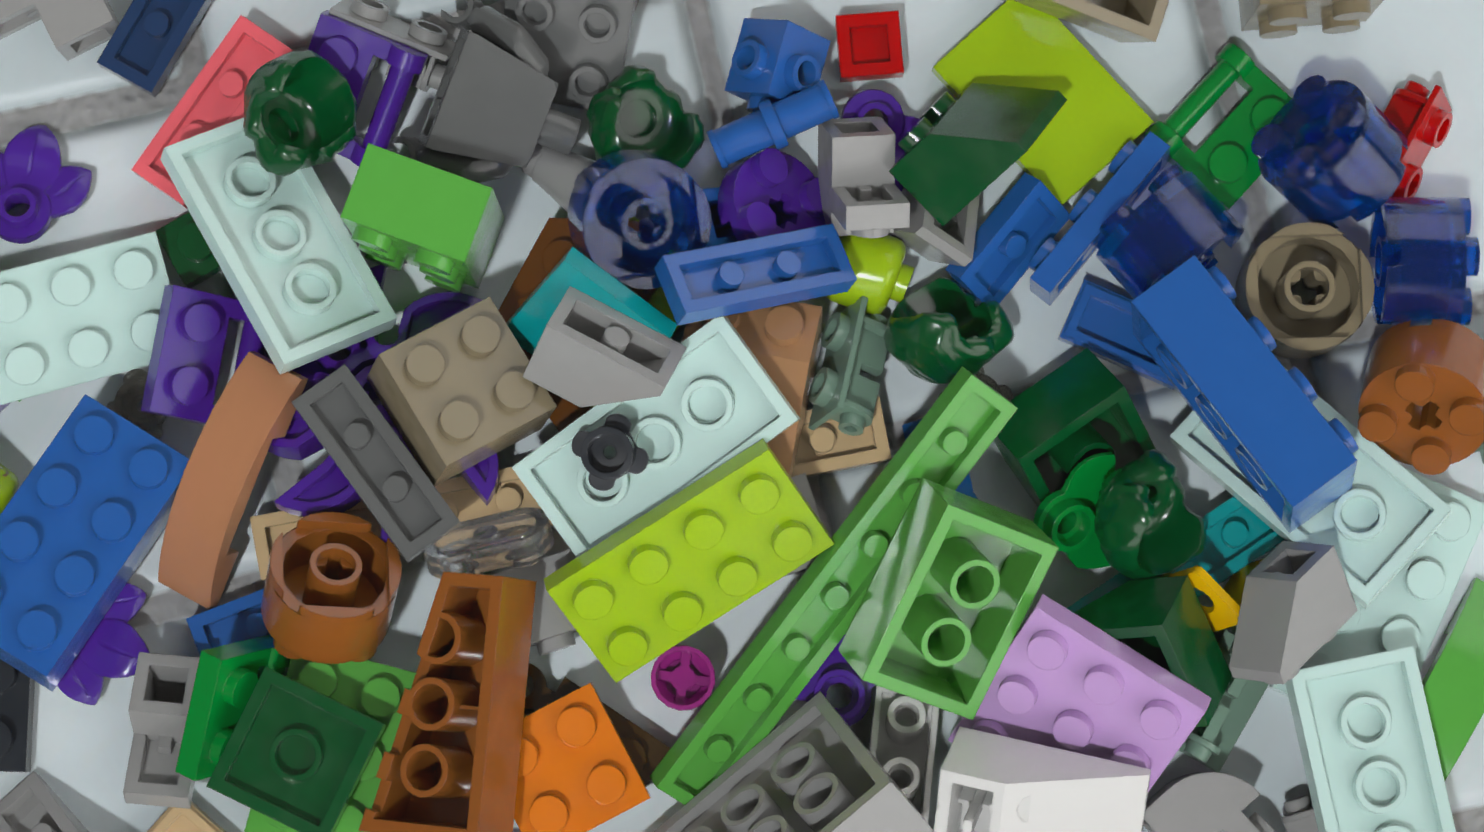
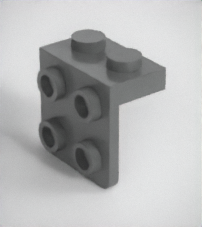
[504,0,639,110]

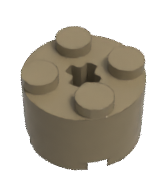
[1235,222,1375,359]

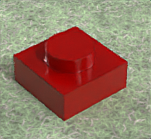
[835,10,904,82]

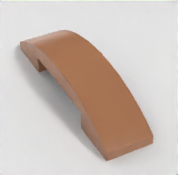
[158,351,308,610]

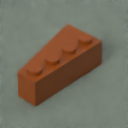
[358,571,537,832]

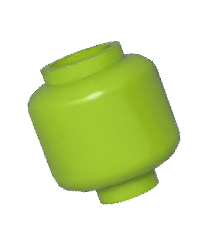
[826,235,915,314]

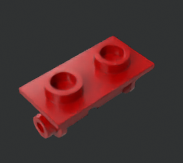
[1348,81,1453,218]

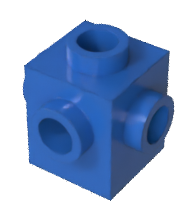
[724,18,830,113]

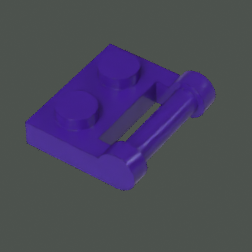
[308,10,428,166]
[141,285,265,425]

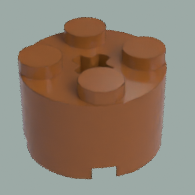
[1358,319,1484,475]
[261,512,402,664]

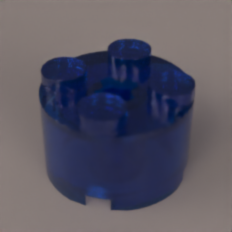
[1251,75,1408,229]
[567,150,711,289]
[1096,164,1244,299]
[1369,197,1480,325]

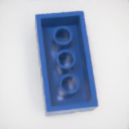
[1131,255,1359,534]
[0,394,189,692]

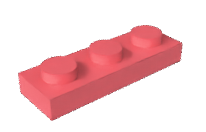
[131,15,293,209]

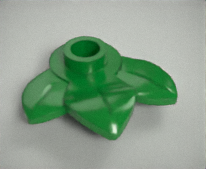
[1033,452,1116,569]

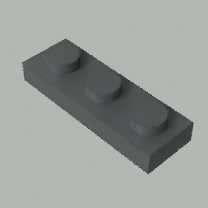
[292,364,461,563]

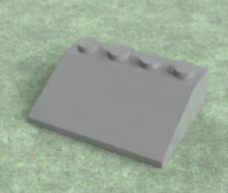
[654,691,933,832]

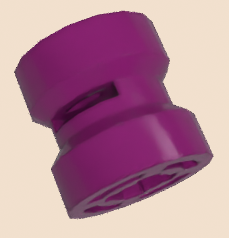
[651,646,715,711]

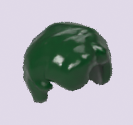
[243,50,357,177]
[586,65,705,189]
[884,277,1014,384]
[1094,449,1206,580]

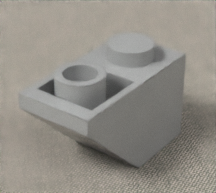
[1229,541,1358,684]

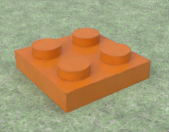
[514,682,651,832]

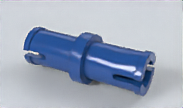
[706,79,840,169]

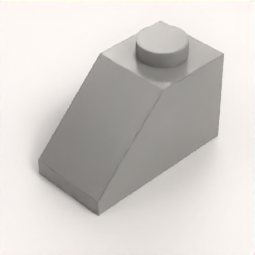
[523,286,687,407]

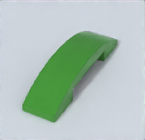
[1422,578,1484,781]

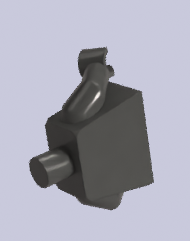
[391,0,581,183]

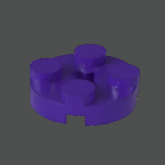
[718,148,826,242]

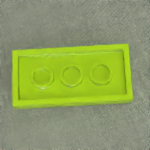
[543,439,834,683]

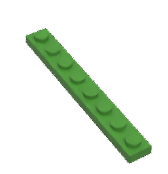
[649,366,1018,805]

